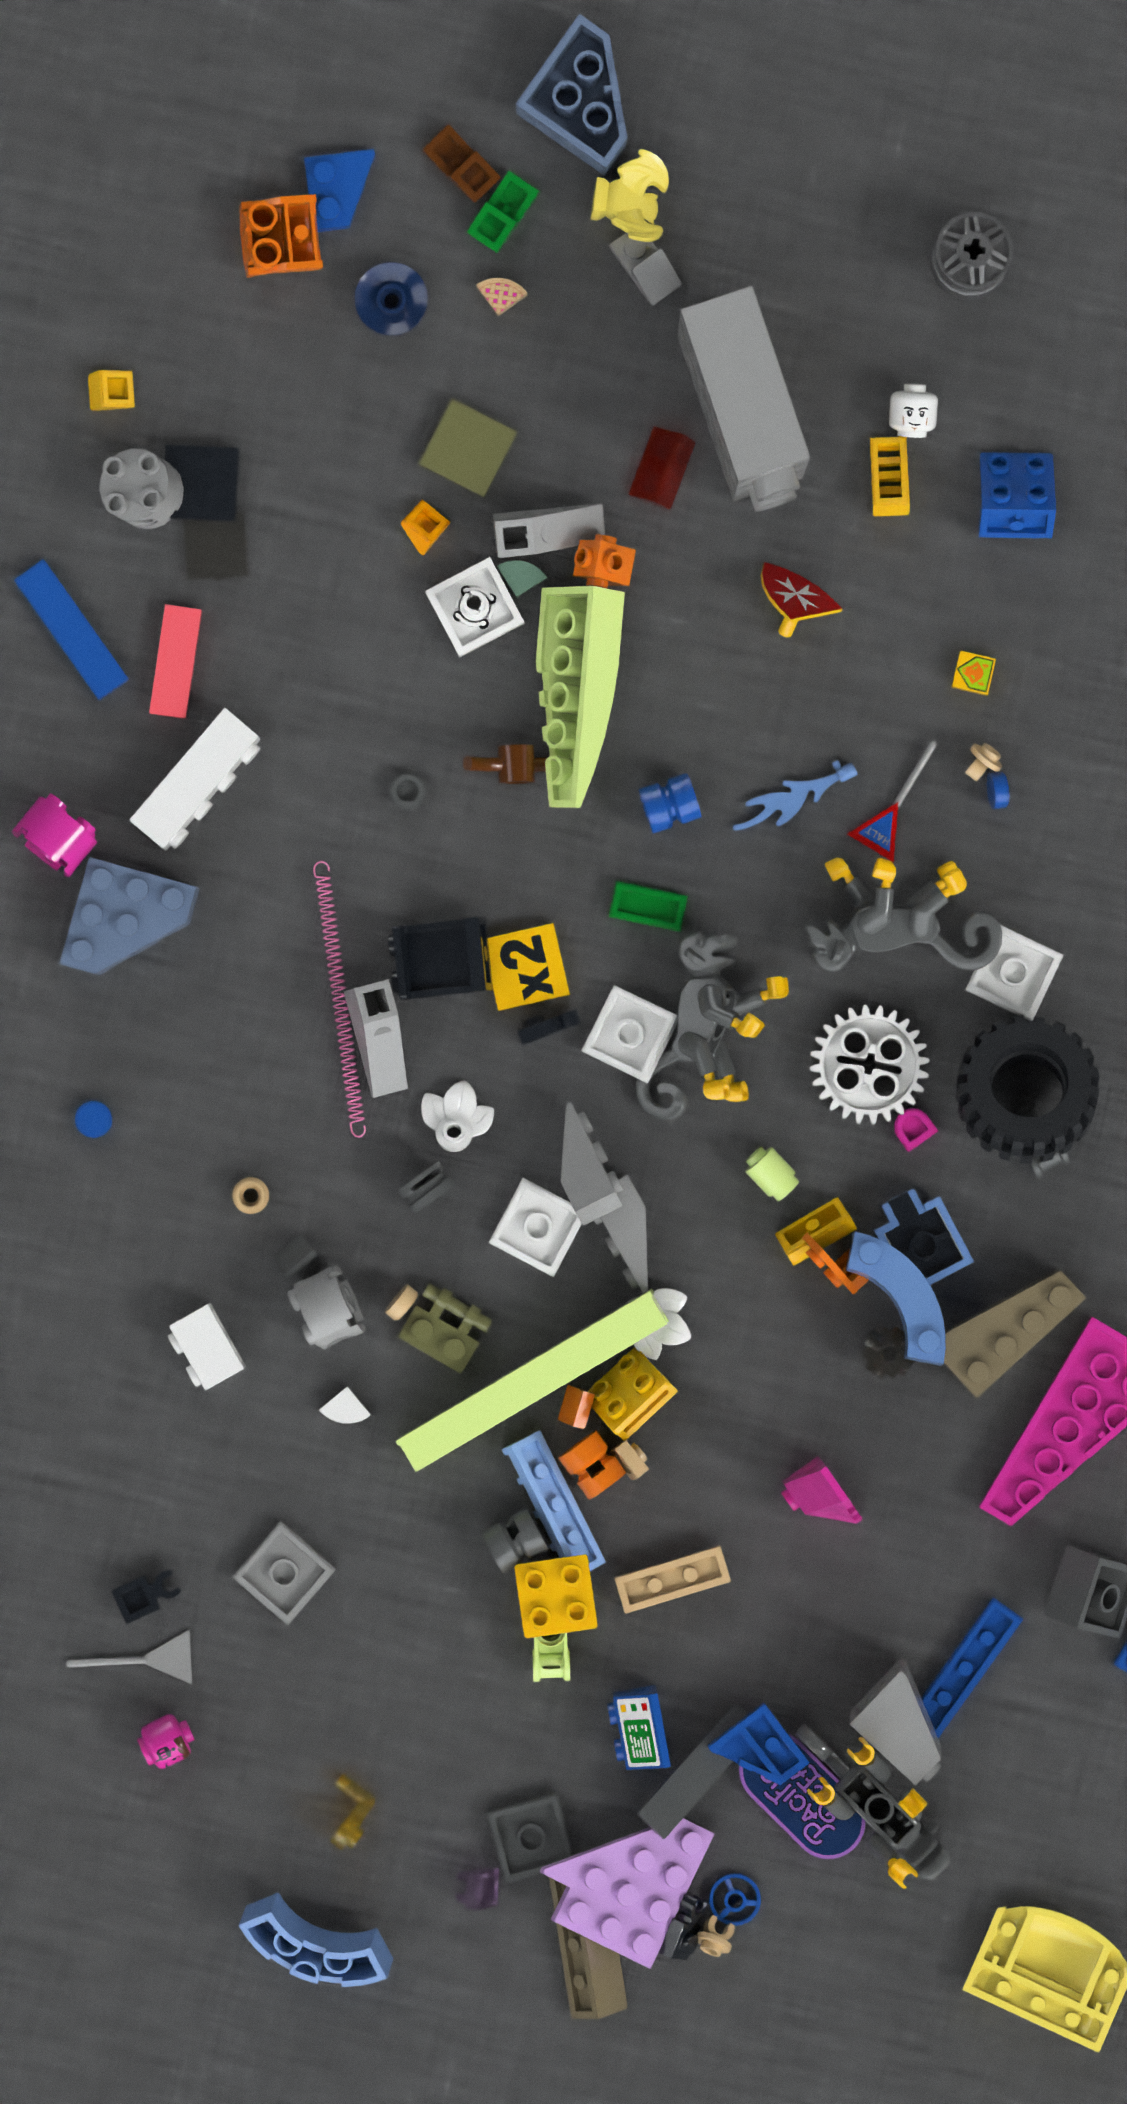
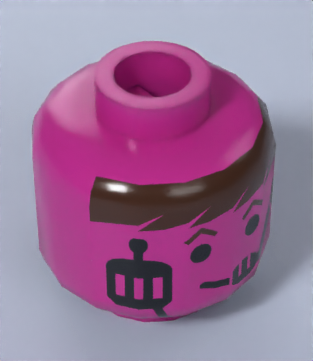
[137,1714,195,1769]

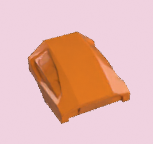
[239,194,323,278]

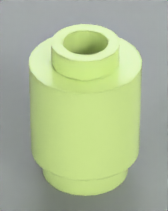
[745,1146,799,1201]

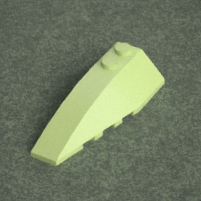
[536,586,625,808]

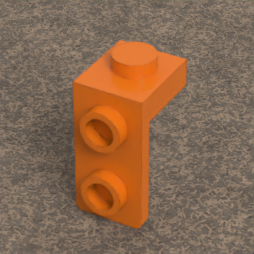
[802,1233,869,1295]

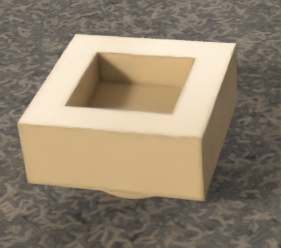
[609,1440,649,1480]

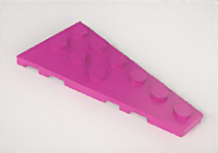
[978,1316,1127,1526]

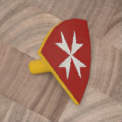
[760,562,843,637]

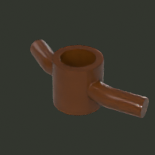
[463,744,548,784]

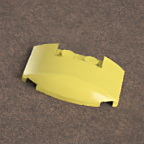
[962,1906,1127,2053]

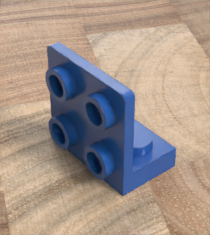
[978,452,1056,538]

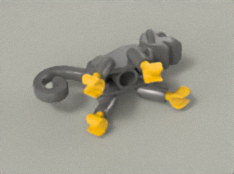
[803,857,1002,972]
[635,931,789,1121]
[796,1724,951,1889]

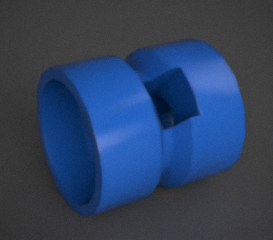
[638,773,702,834]

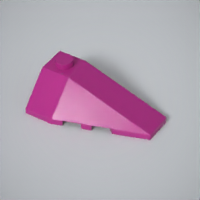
[781,1456,862,1524]

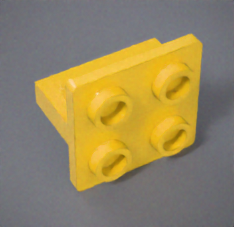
[588,1347,678,1441]
[514,1554,598,1638]

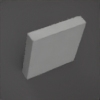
[232,1521,337,1625]

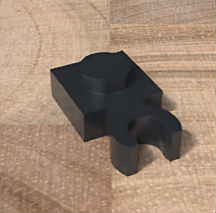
[517,1009,581,1046]
[111,1569,182,1625]
[659,1894,707,1960]

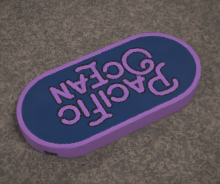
[739,1734,865,1859]

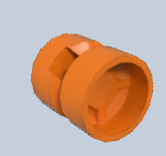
[558,1430,627,1500]

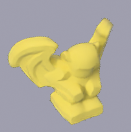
[590,149,669,242]

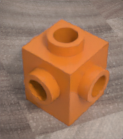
[573,534,636,589]

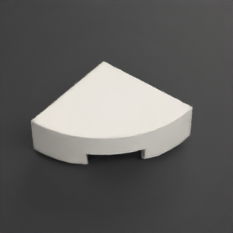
[319,1386,371,1423]

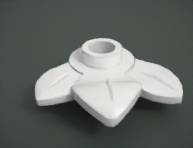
[421,1080,494,1152]
[625,1288,691,1360]

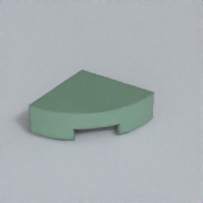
[497,560,547,598]

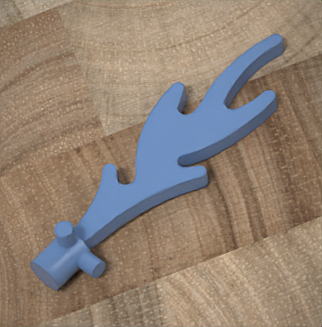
[733,760,858,831]

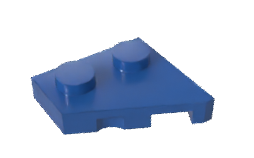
[304,149,375,232]
[707,1702,810,1785]

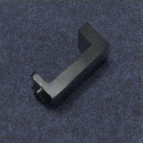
[388,916,493,1000]

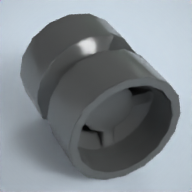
[481,1508,549,1574]

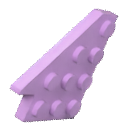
[540,1818,714,1969]

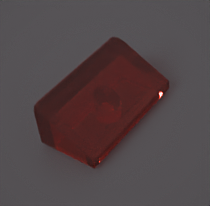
[628,426,695,510]

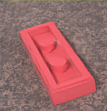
[149,604,202,719]

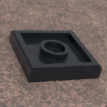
[165,444,240,523]

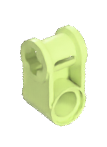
[532,1633,570,1682]

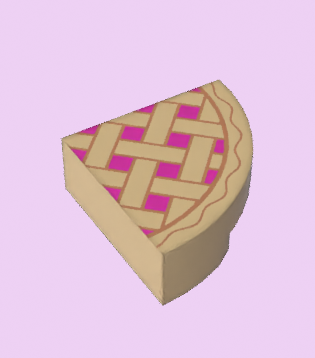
[476,278,528,316]

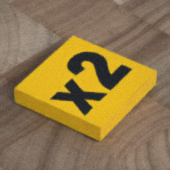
[488,923,570,1011]

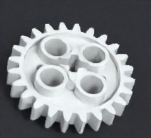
[810,1005,929,1125]

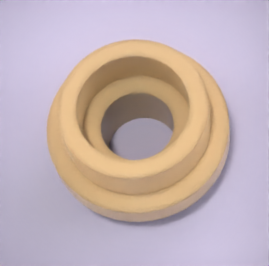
[232,1177,269,1214]

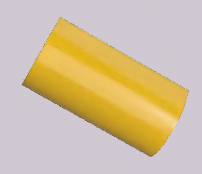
[775,1197,857,1266]

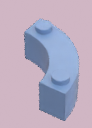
[846,1231,946,1366]
[238,1892,394,1987]

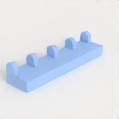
[501,1430,606,1571]

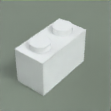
[168,1303,246,1390]

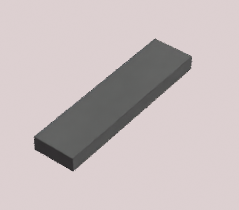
[636,1703,747,1839]

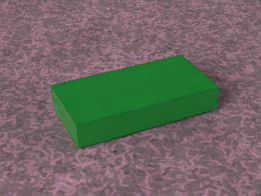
[608,881,688,932]

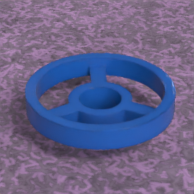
[709,1873,761,1926]

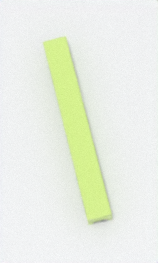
[396,1288,669,1472]

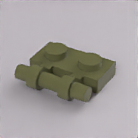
[398,1283,493,1374]

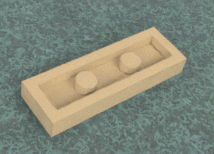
[614,1545,731,1614]

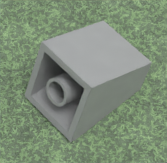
[850,1658,941,1786]

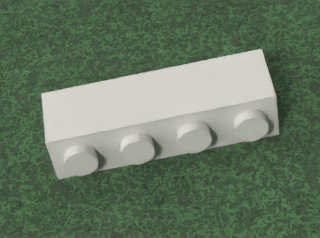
[130,708,261,851]

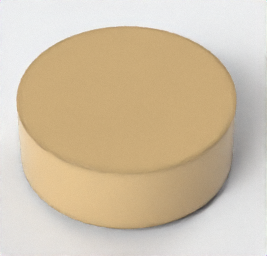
[384,1284,418,1321]

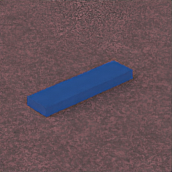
[14,559,129,701]
[921,1597,1023,1738]

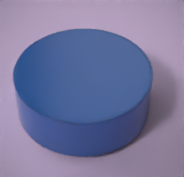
[987,771,1010,809]
[75,1101,113,1138]

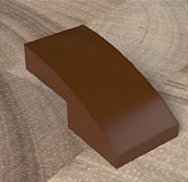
[421,124,501,203]

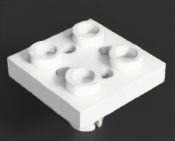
[425,557,524,658]

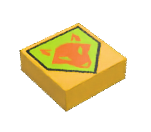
[951,651,996,696]

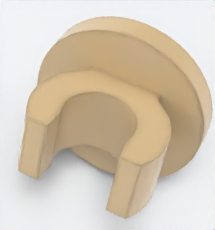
[965,743,1003,782]
[697,1915,735,1957]

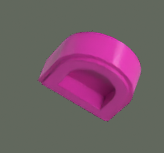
[894,1108,938,1152]

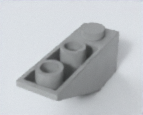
[492,503,605,558]
[343,979,408,1098]
[560,1102,623,1226]
[594,1175,648,1293]

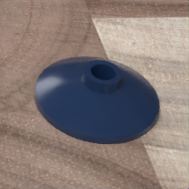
[354,262,428,336]

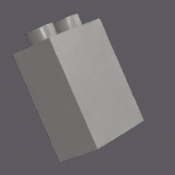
[677,286,810,512]

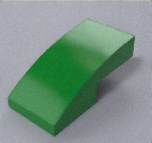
[466,170,541,253]

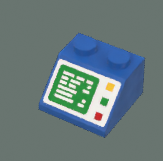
[607,1685,671,1770]

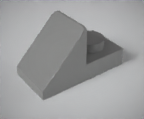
[609,232,682,307]

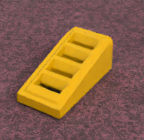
[870,436,910,517]

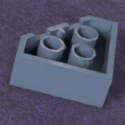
[515,14,627,177]
[59,857,200,975]

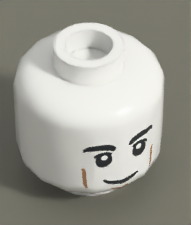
[889,383,938,438]

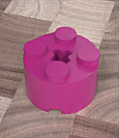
[11,793,97,878]

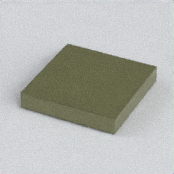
[419,399,518,498]

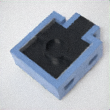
[872,1188,974,1285]

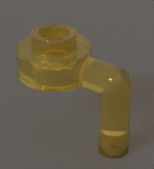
[329,1773,375,1850]

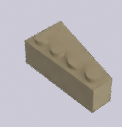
[944,1269,1086,1398]

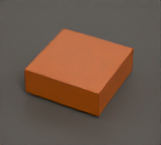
[557,1385,595,1429]

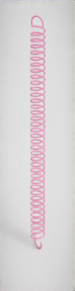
[313,861,366,1138]

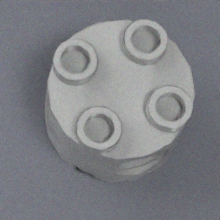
[99,448,184,529]
[288,1264,366,1350]

